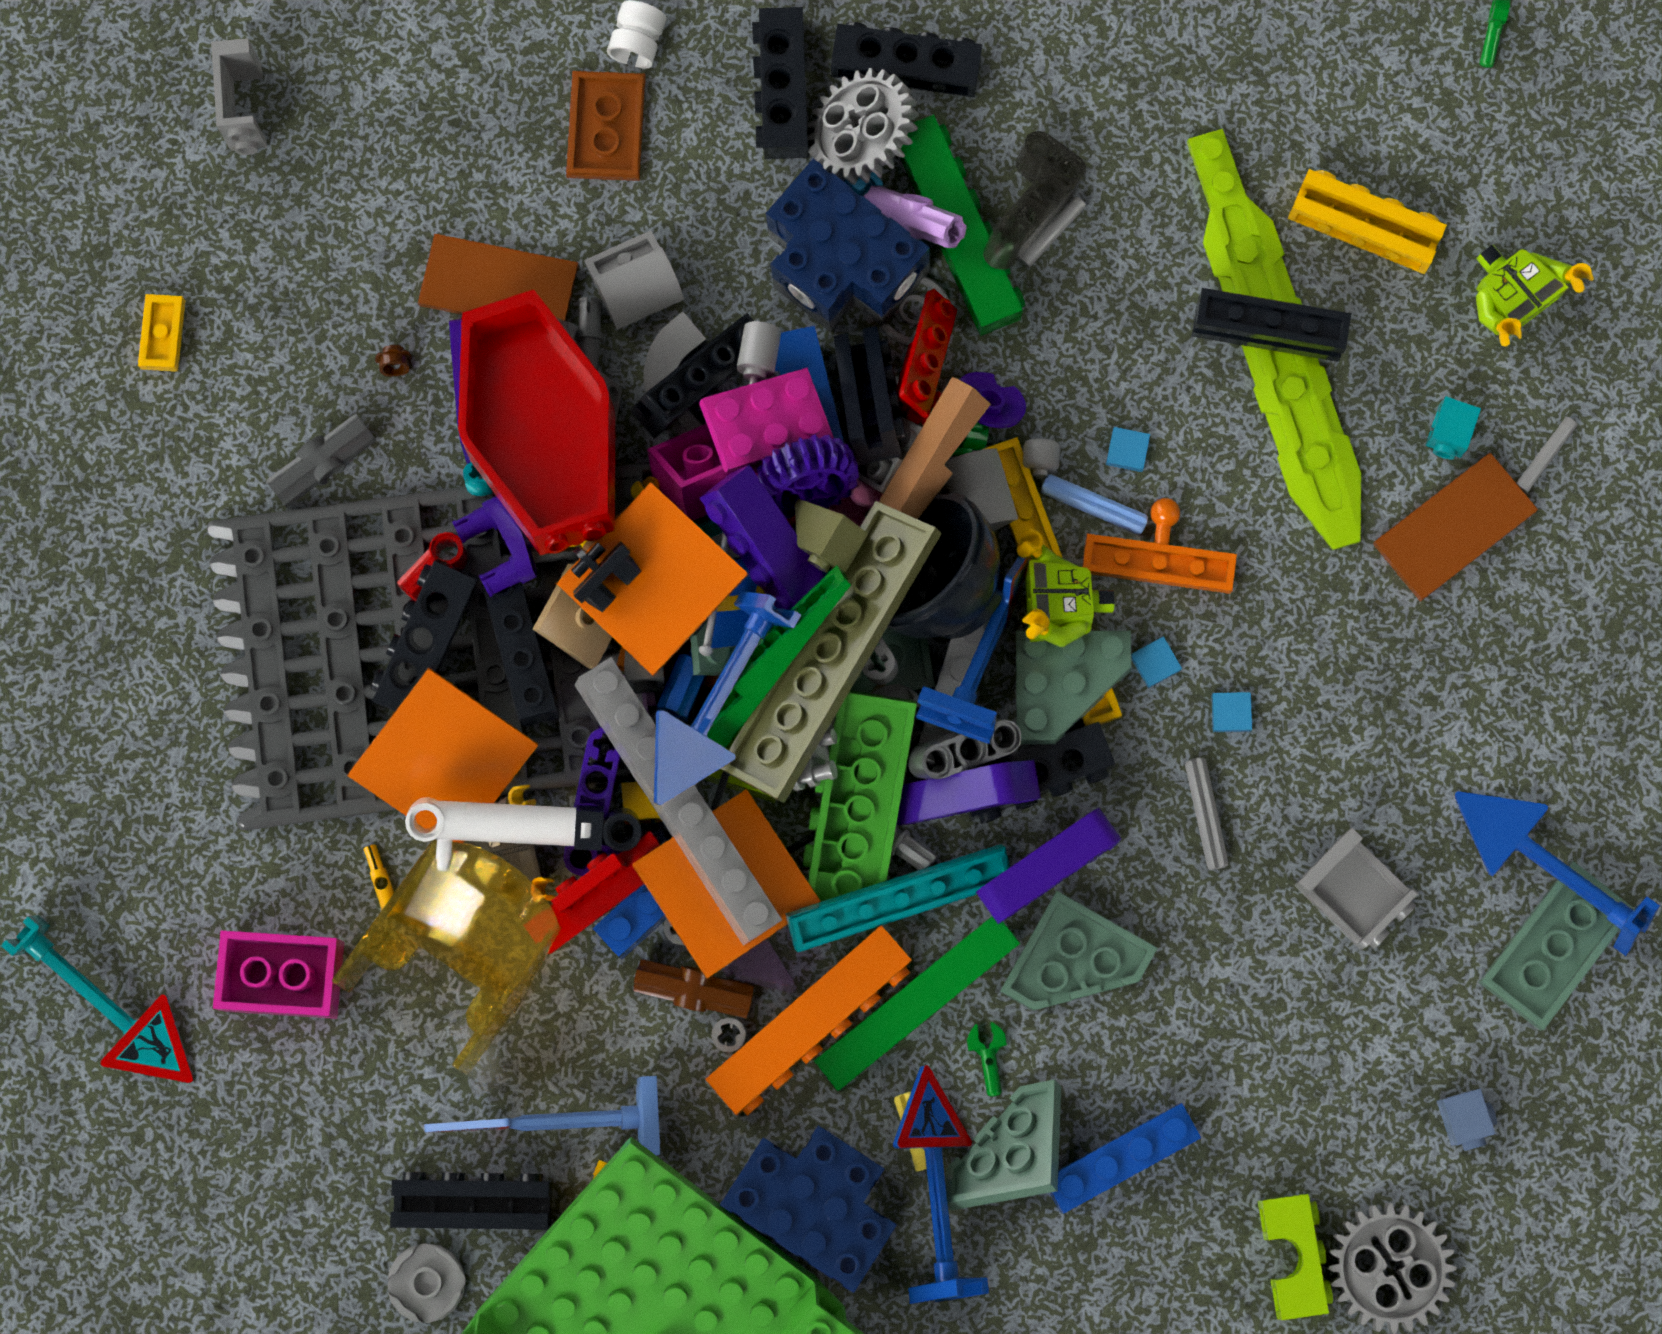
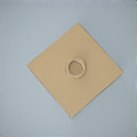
[533,564,612,669]

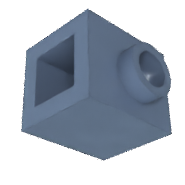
[1437,1088,1497,1151]

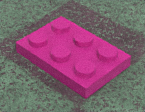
[699,368,834,474]

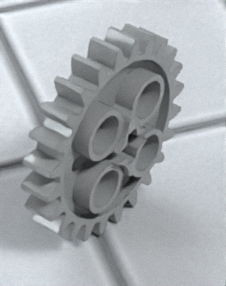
[807,68,919,185]
[1326,1203,1457,1334]

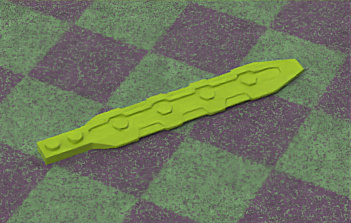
[1187,129,1361,550]

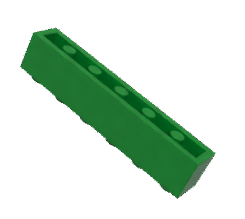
[899,114,1026,337]

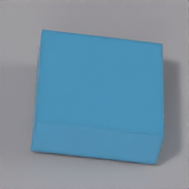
[1106,427,1150,472]
[1131,636,1182,689]
[1211,692,1252,732]

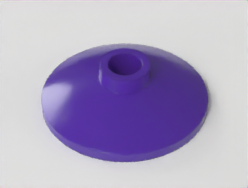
[959,372,1026,428]

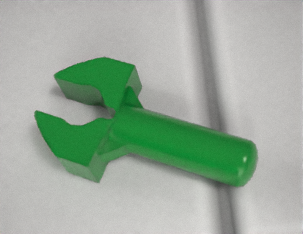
[1479,0,1510,68]
[966,1022,1007,1097]

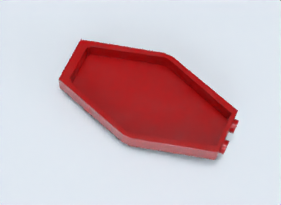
[458,289,615,556]

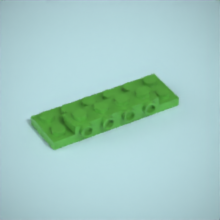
[802,690,917,928]

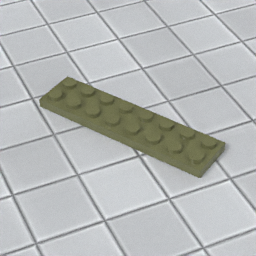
[720,501,942,803]

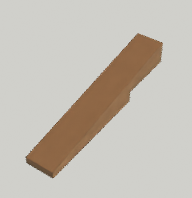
[879,377,991,519]

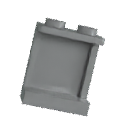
[1294,828,1419,950]

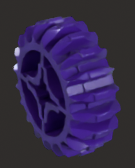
[756,434,859,519]

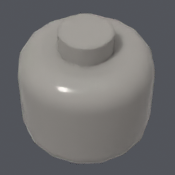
[1023,438,1061,478]

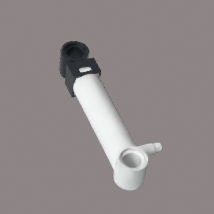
[405,797,642,871]

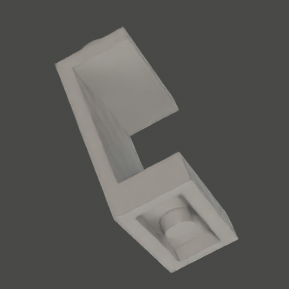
[211,38,267,155]

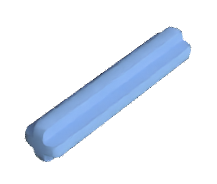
[1041,474,1148,535]

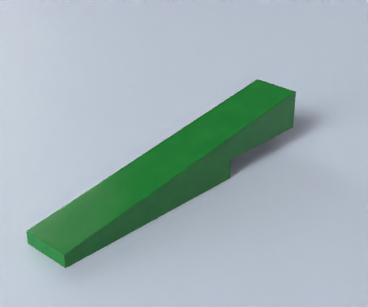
[707,565,851,748]
[814,916,1020,1091]

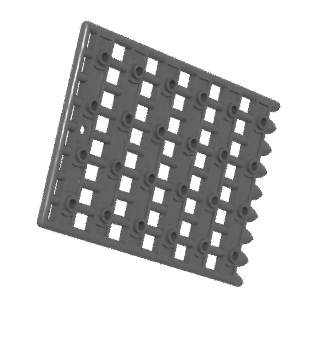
[207,462,700,830]

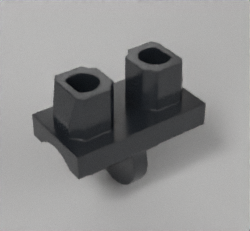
[571,541,641,612]

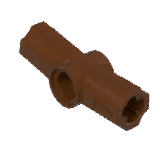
[633,958,754,1019]

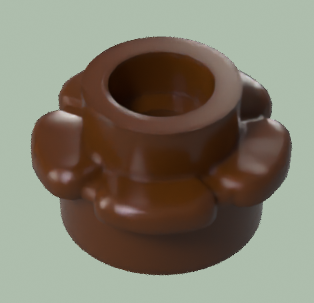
[375,345,412,377]

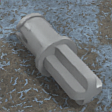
[891,827,937,870]

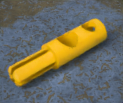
[364,844,399,913]

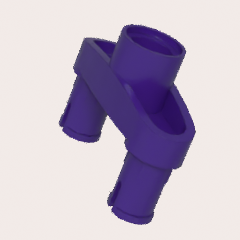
[452,496,538,597]

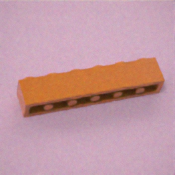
[705,925,912,1116]

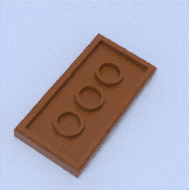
[418,234,579,321]
[1373,453,1538,602]

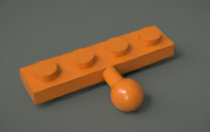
[1082,498,1237,594]

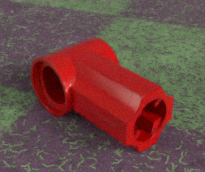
[396,532,468,601]

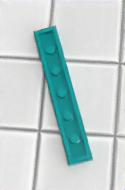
[785,844,1010,953]

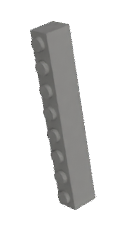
[575,657,782,946]

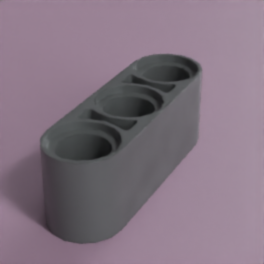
[907,720,1022,779]

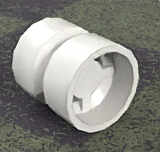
[607,0,667,69]

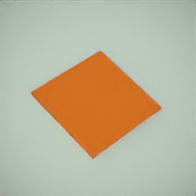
[556,482,749,676]
[347,668,538,850]
[632,789,821,979]

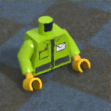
[1476,244,1594,346]
[1017,528,1114,647]

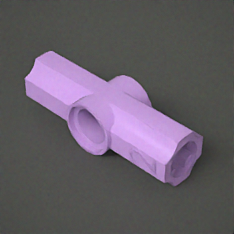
[863,186,967,248]

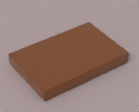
[566,71,646,181]

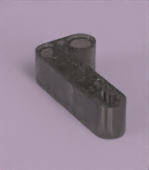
[983,131,1086,270]

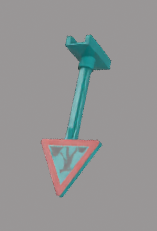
[1,915,193,1083]

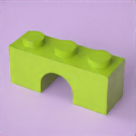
[1257,1194,1333,1320]

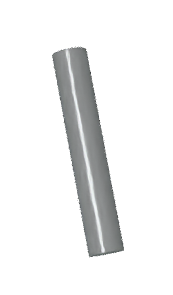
[1018,196,1086,269]
[1516,417,1578,494]

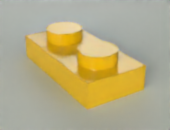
[138,294,186,372]

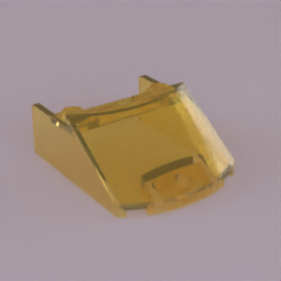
[332,839,561,1075]

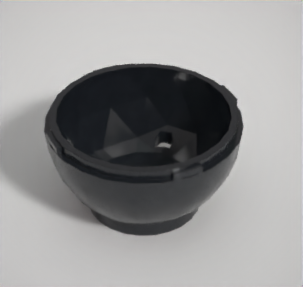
[887,492,1004,639]

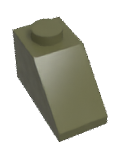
[794,499,868,573]

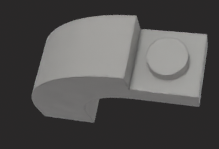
[644,312,707,436]

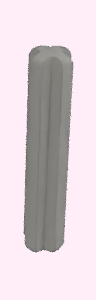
[1185,758,1229,870]

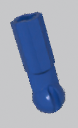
[656,618,708,722]

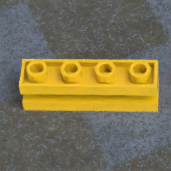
[1288,169,1447,274]

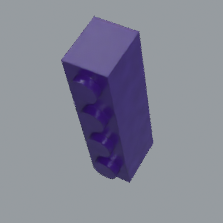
[699,465,825,610]

